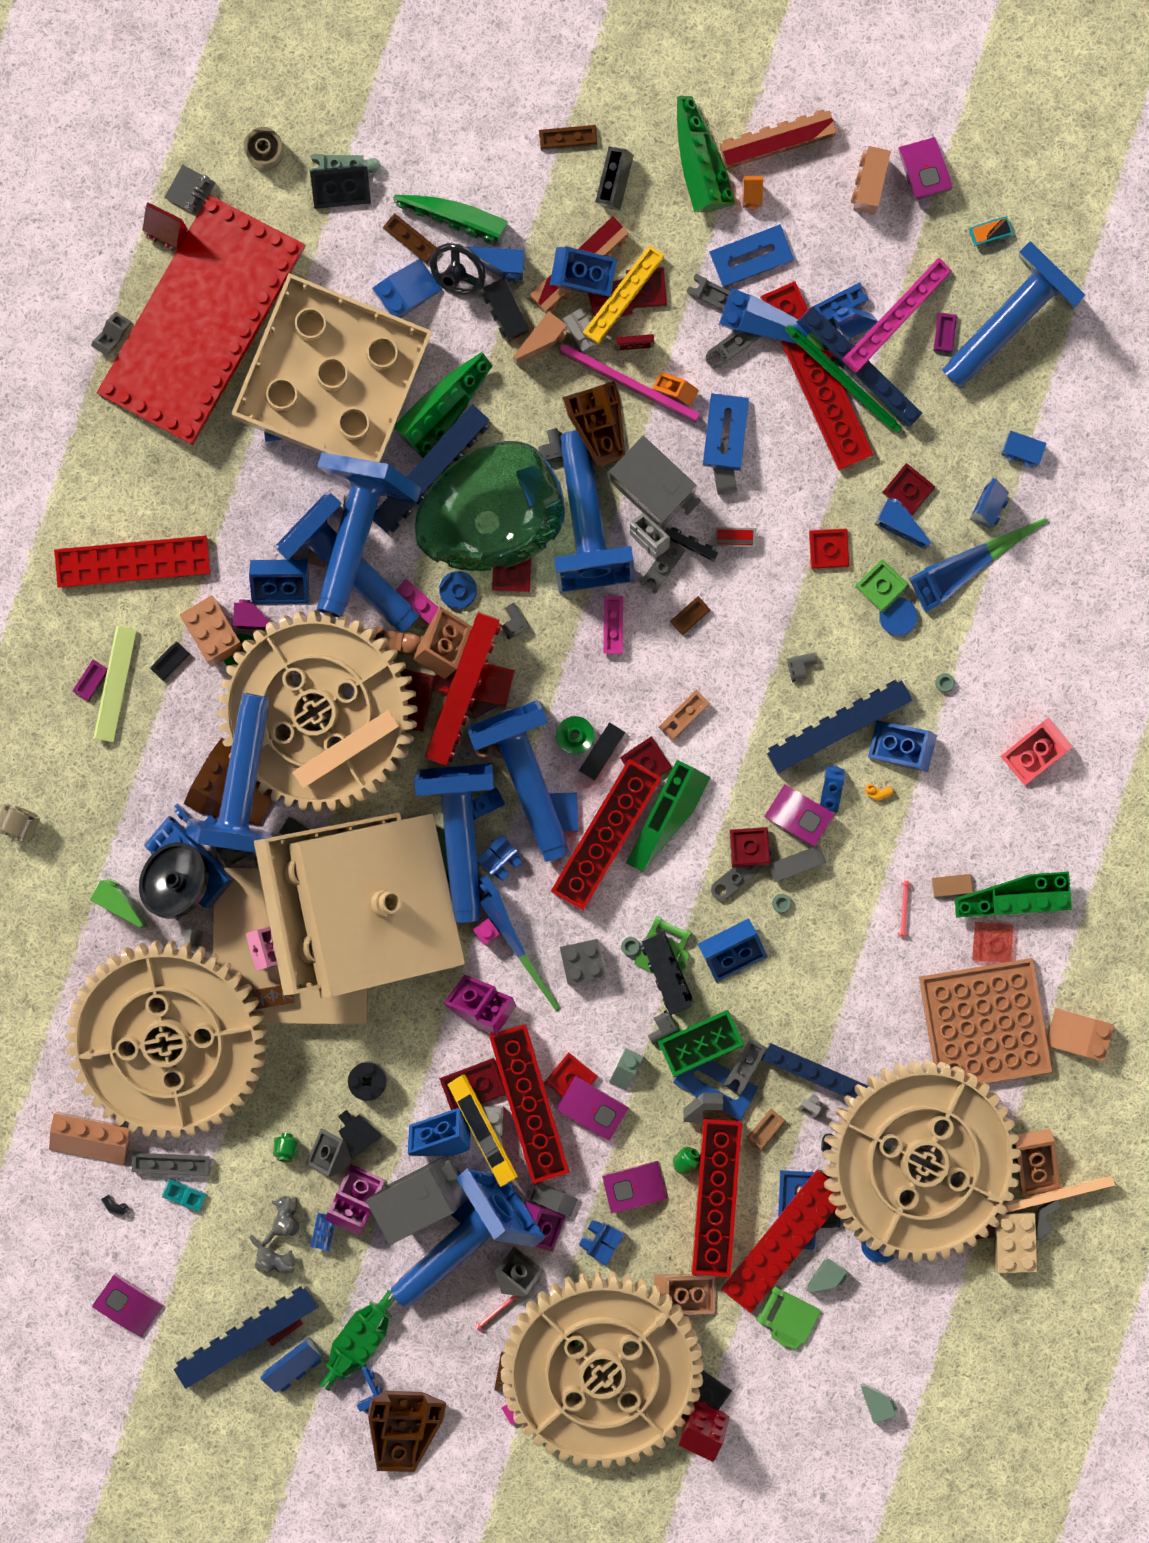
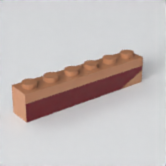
[720,110,837,170]
[530,216,629,314]

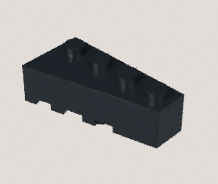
[640,930,694,1015]

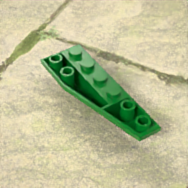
[677,96,735,213]
[393,195,508,246]
[394,352,493,458]
[626,760,711,872]
[954,871,1072,918]

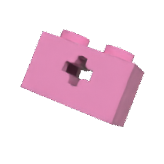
[246,927,278,971]

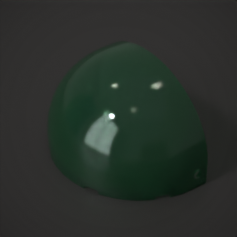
[415,441,565,571]

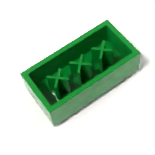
[658,1010,744,1078]

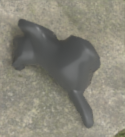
[262,1196,299,1245]
[250,1235,296,1274]

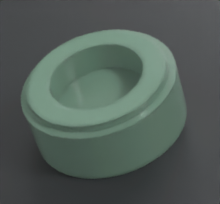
[935,673,955,693]
[772,894,792,913]
[621,937,640,956]

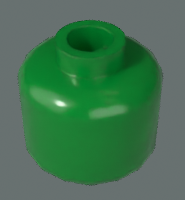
[273,1133,299,1162]
[673,1147,700,1175]

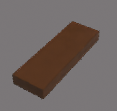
[539,125,597,150]
[382,213,437,264]

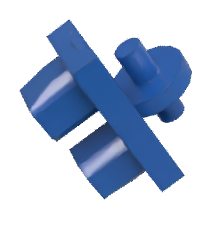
[310,1212,335,1251]

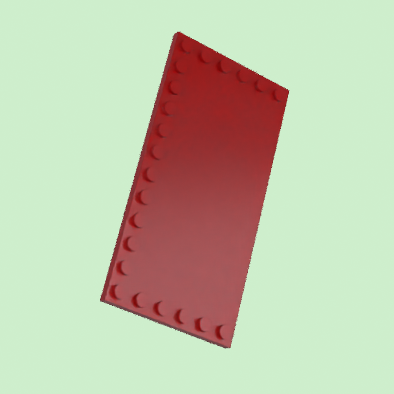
[96,195,306,446]

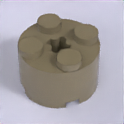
[244,127,284,170]
[0,804,41,842]

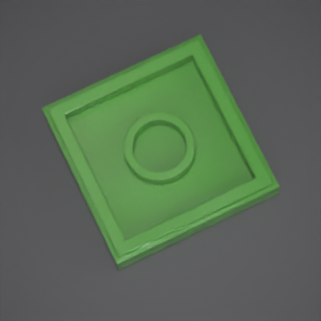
[855,559,910,613]

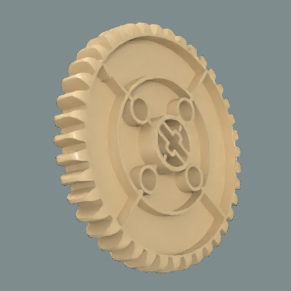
[218,610,417,812]
[66,940,268,1139]
[822,1060,1021,1263]
[501,1271,703,1468]

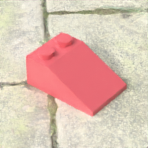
[1000,717,1073,786]

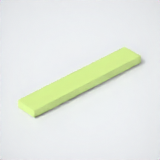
[94,626,136,742]

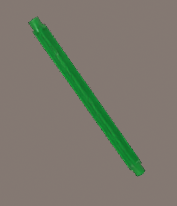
[784,324,901,433]

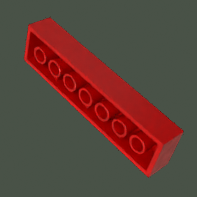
[424,611,502,765]
[550,759,662,911]
[489,1023,570,1184]
[691,1118,742,1277]

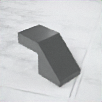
[91,312,131,356]
[683,1093,723,1123]
[530,1182,578,1217]
[1035,1200,1061,1240]

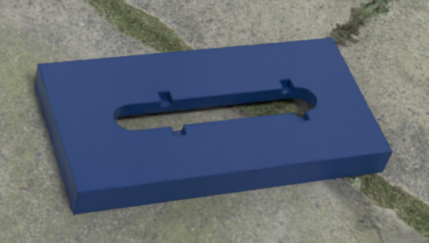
[709,224,794,288]
[702,393,749,471]
[673,1061,759,1121]
[778,1170,816,1250]

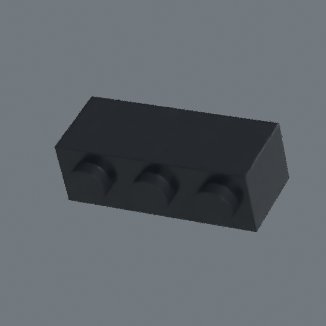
[595,146,634,211]
[482,278,529,342]

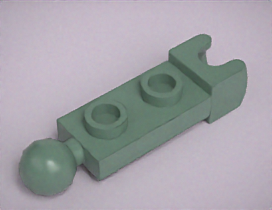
[310,154,381,173]

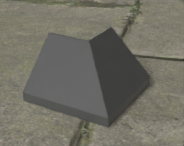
[306,1128,352,1177]
[495,1247,544,1297]

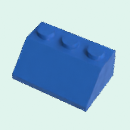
[249,559,309,604]
[698,918,768,983]
[260,1337,323,1393]

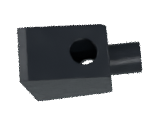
[338,1110,383,1158]

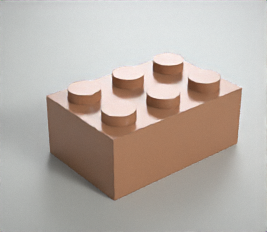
[851,146,891,214]
[179,595,244,667]

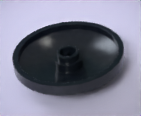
[139,842,209,919]

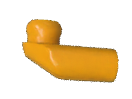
[865,784,894,801]

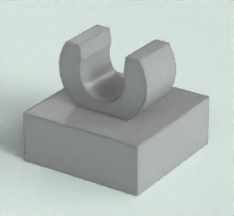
[179,929,203,950]
[797,1094,821,1119]

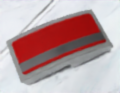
[715,527,757,547]

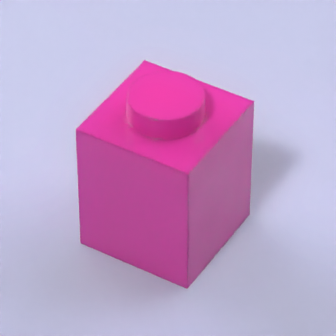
[473,918,500,945]

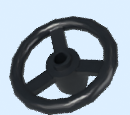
[429,243,486,297]

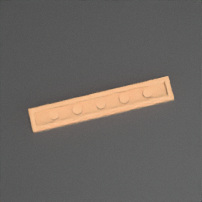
[292,710,400,788]
[1002,1177,1115,1212]

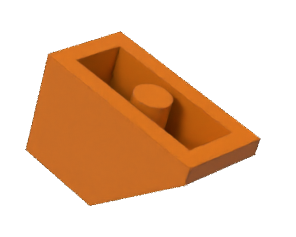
[742,176,763,210]
[652,372,699,407]

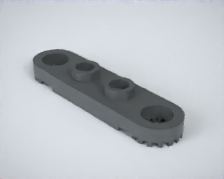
[705,332,761,368]
[711,845,775,900]

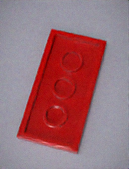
[433,664,515,708]

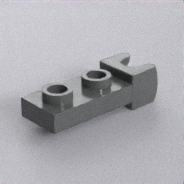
[686,274,730,310]
[640,539,686,594]
[724,1038,767,1094]

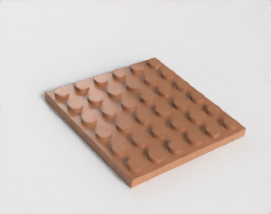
[918,958,1052,1083]

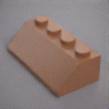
[49,1112,131,1165]

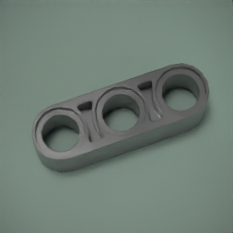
[713,438,737,495]
[768,845,826,882]

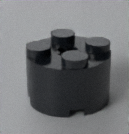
[347,1061,387,1101]

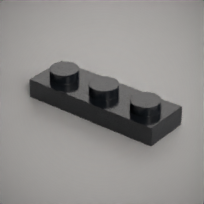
[665,527,718,562]

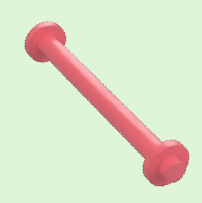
[898,881,911,937]
[476,1295,521,1331]

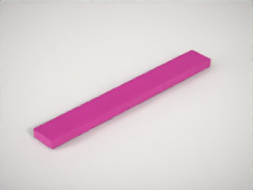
[842,257,952,373]
[560,344,699,423]

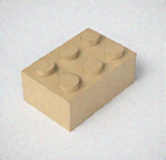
[994,1212,1037,1273]

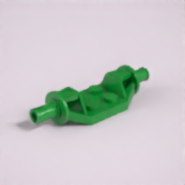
[319,1290,395,1391]

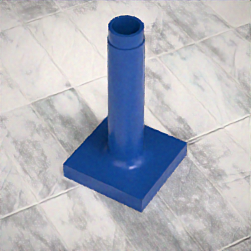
[941,241,1086,388]
[554,430,634,593]
[316,452,421,617]
[274,492,420,633]
[186,693,272,853]
[467,700,570,862]
[414,763,494,923]
[391,1168,545,1308]

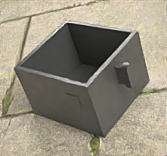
[608,435,702,529]
[366,1156,469,1245]

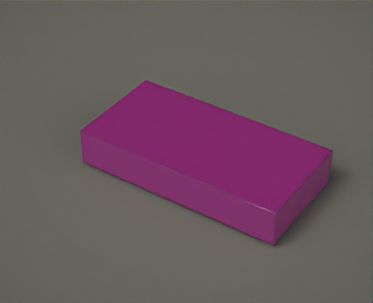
[933,312,957,353]
[72,659,108,702]

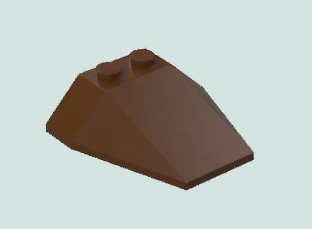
[562,381,625,467]
[184,737,273,825]
[368,1391,446,1472]

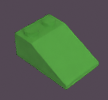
[90,878,147,928]

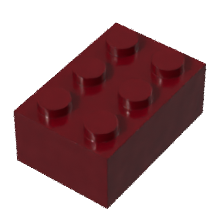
[678,1401,730,1462]

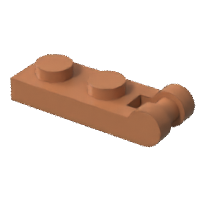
[658,689,710,741]

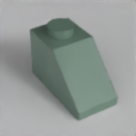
[609,1047,643,1090]
[805,1256,847,1293]
[860,1383,898,1424]

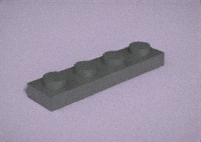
[131,1152,210,1176]

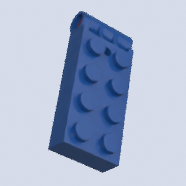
[144,816,234,908]

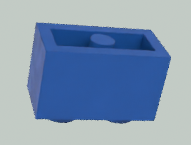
[1001,430,1047,468]

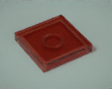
[972,922,1013,962]

